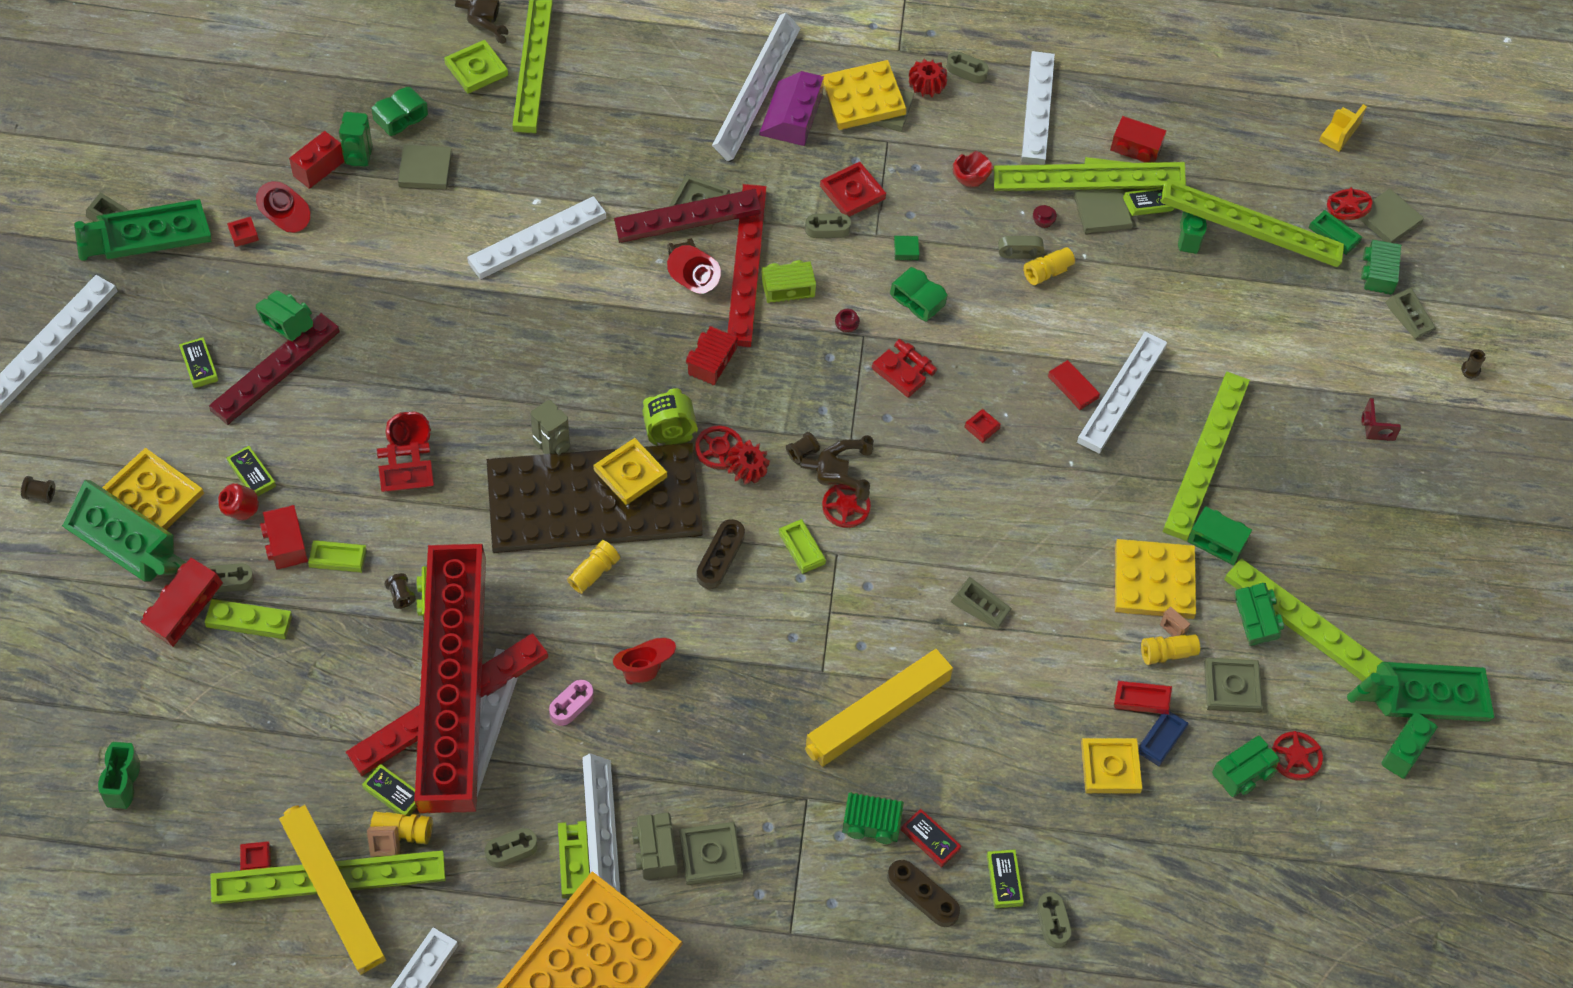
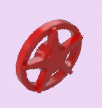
[1327,187,1373,220]
[695,426,743,470]
[822,484,871,528]
[1271,731,1323,780]

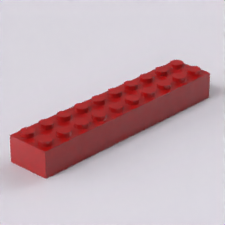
[414,544,486,813]

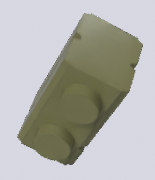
[530,400,570,455]
[632,813,677,880]

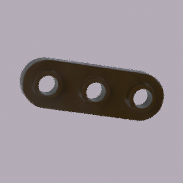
[696,519,745,589]
[887,860,960,927]

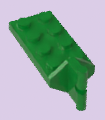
[74,199,212,261]
[62,480,187,582]
[1347,662,1495,722]

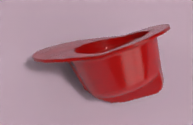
[256,181,311,233]
[667,245,721,294]
[613,638,676,685]

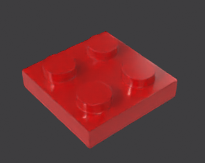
[820,161,886,217]

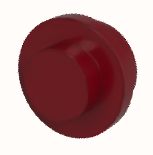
[1032,205,1057,228]
[835,309,860,332]

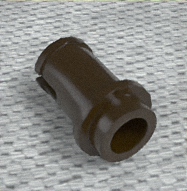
[1461,349,1486,379]

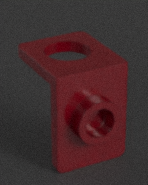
[1361,398,1401,441]

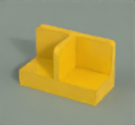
[1319,104,1367,152]

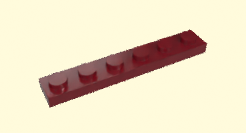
[614,189,761,243]
[209,313,340,425]

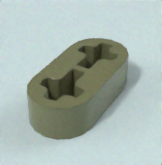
[946,52,989,83]
[805,213,851,238]
[998,236,1044,259]
[207,563,254,593]
[484,828,538,868]
[1037,892,1071,948]

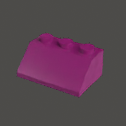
[759,71,824,146]

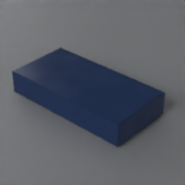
[1138,711,1189,767]

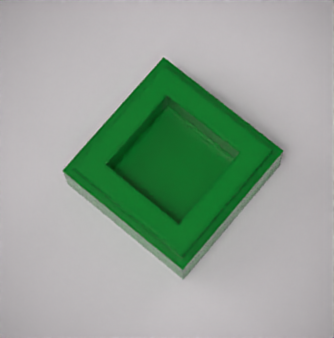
[894,236,919,260]

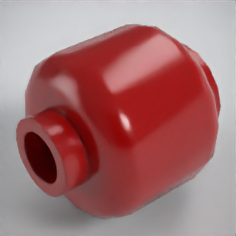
[218,483,259,521]

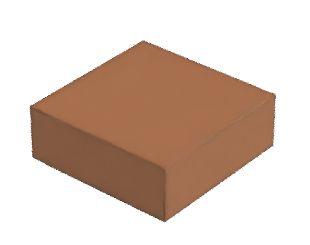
[1160,607,1190,636]
[367,826,401,857]

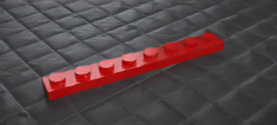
[727,184,767,347]
[345,633,549,777]

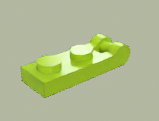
[558,821,589,899]

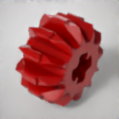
[909,58,948,97]
[725,440,770,485]

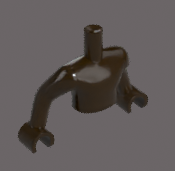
[455,0,509,44]
[800,435,874,500]

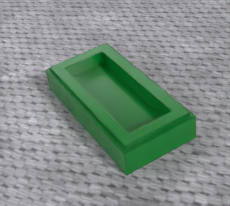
[1309,210,1362,255]

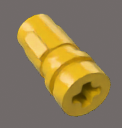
[1023,247,1075,285]
[567,540,621,594]
[1141,634,1200,665]
[370,811,433,845]

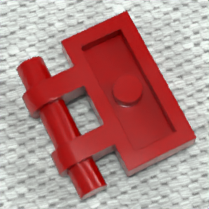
[872,339,937,398]
[377,441,434,492]

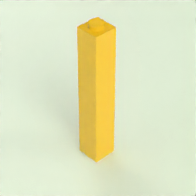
[805,649,953,767]
[279,805,387,975]

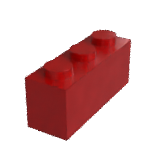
[140,557,223,647]

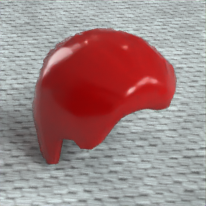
[952,151,994,187]
[385,411,431,446]

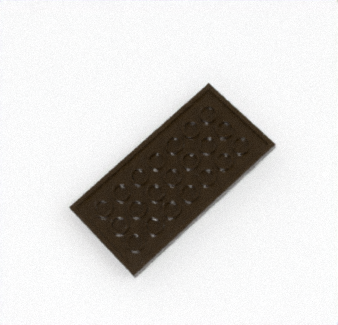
[486,443,703,553]

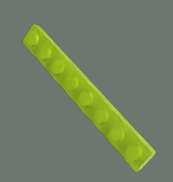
[512,0,553,133]
[993,162,1186,191]
[1161,179,1344,267]
[1162,371,1250,541]
[1224,558,1384,681]
[210,850,446,905]

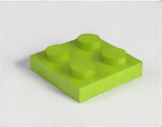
[444,40,508,94]

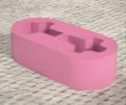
[549,680,594,726]

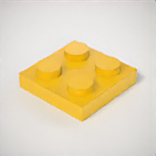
[594,438,667,505]
[1081,738,1142,793]

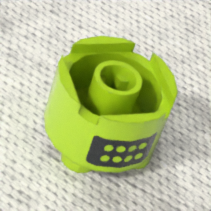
[642,388,698,446]

